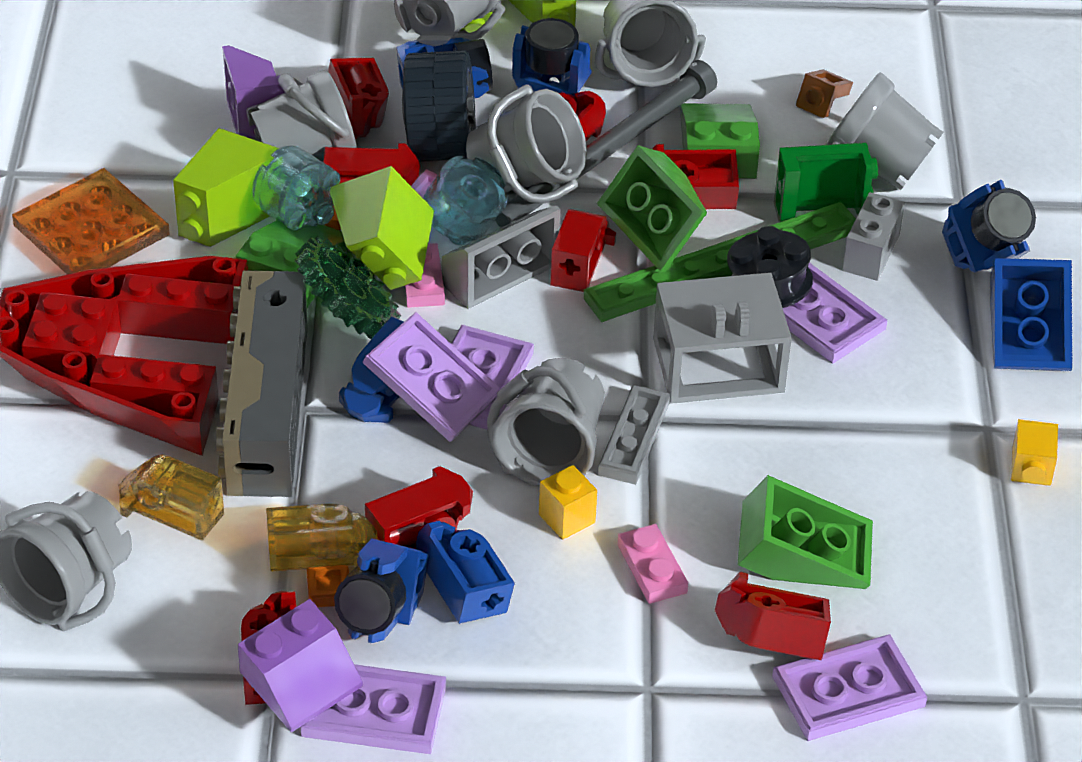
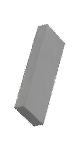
[598,385,670,485]

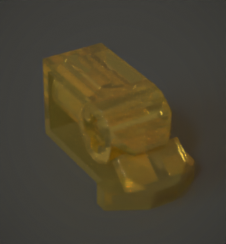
[118,454,224,541]
[266,503,378,572]

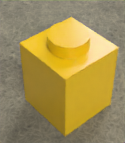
[1011,419,1058,486]
[539,465,597,540]

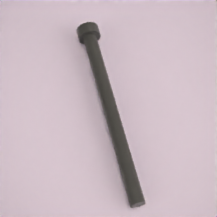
[494,60,717,227]

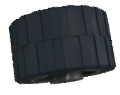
[402,50,476,161]

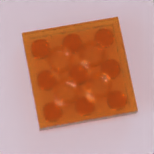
[12,168,170,274]

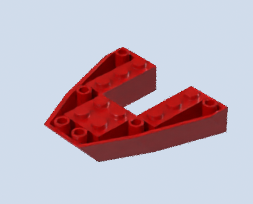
[0,256,248,456]

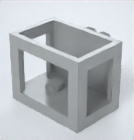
[653,273,792,404]

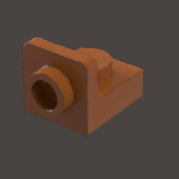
[796,69,853,118]

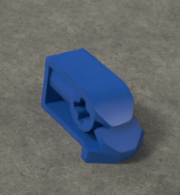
[339,316,404,423]
[416,521,515,624]

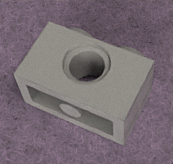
[842,192,905,281]

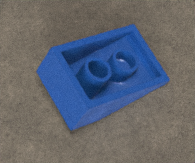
[990,258,1072,371]

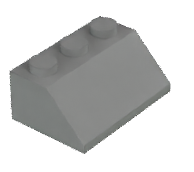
[442,205,561,309]

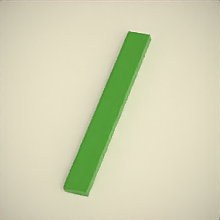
[584,202,856,323]

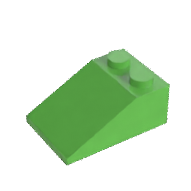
[680,103,760,179]
[596,145,707,272]
[236,215,348,308]
[737,475,873,589]

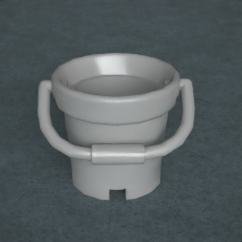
[394,0,505,46]
[595,0,706,88]
[246,70,357,172]
[825,72,944,191]
[466,85,587,204]
[487,358,605,486]
[0,491,132,631]

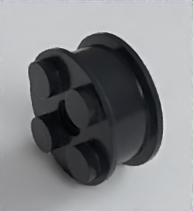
[727,226,813,308]

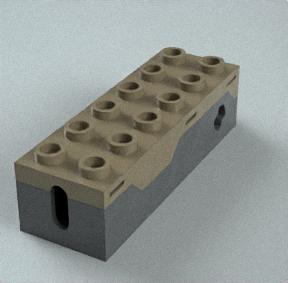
[216,271,308,497]

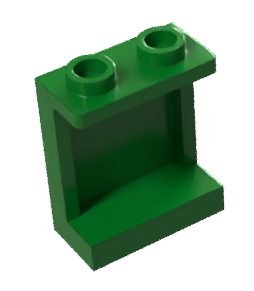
[774,143,878,222]

